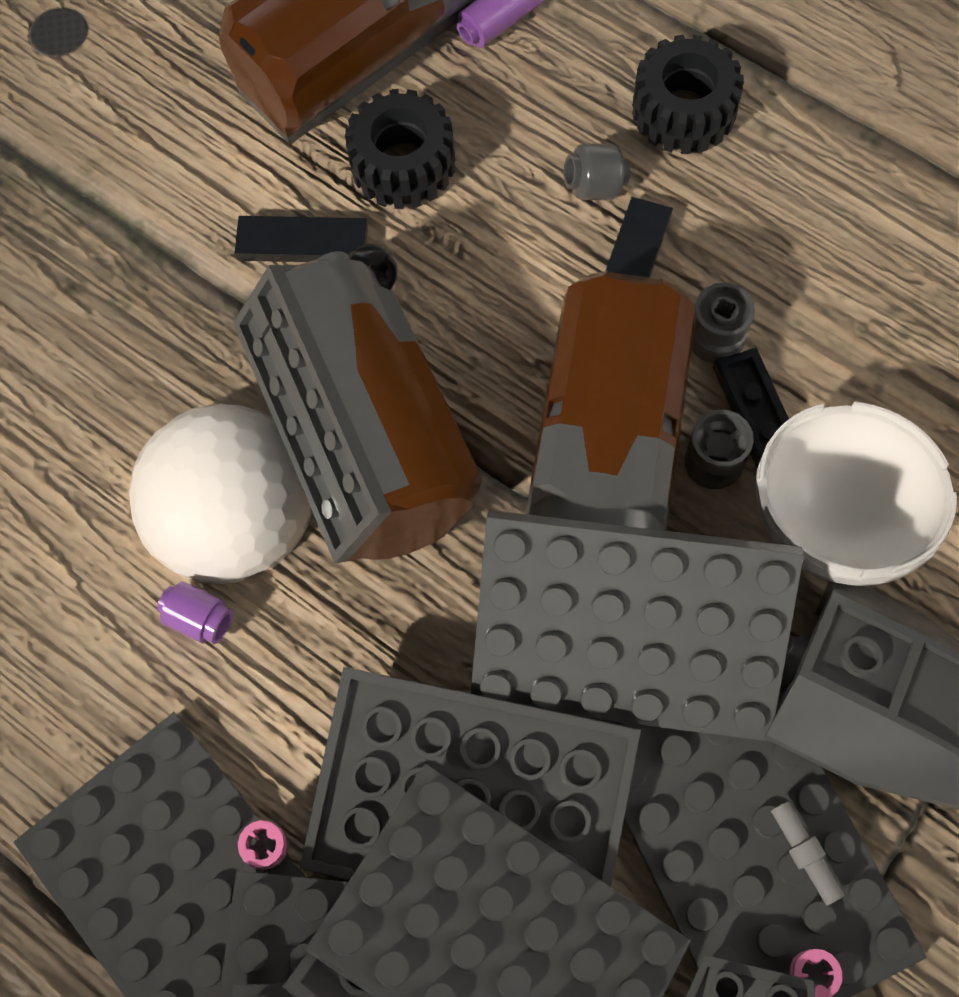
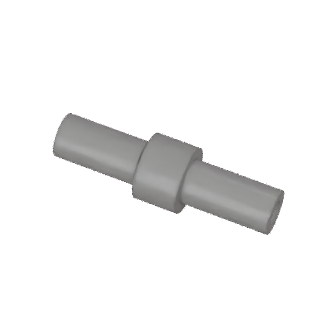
[771,801,845,906]

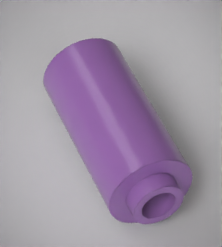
[457,0,544,48]

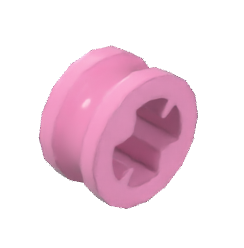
[238,820,288,870]
[789,949,842,997]

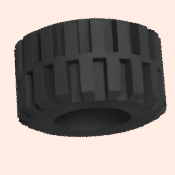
[632,35,744,154]
[345,89,455,209]

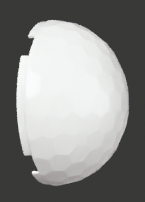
[756,402,957,586]
[129,404,312,584]

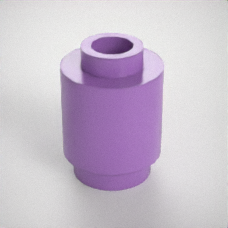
[157,581,233,644]

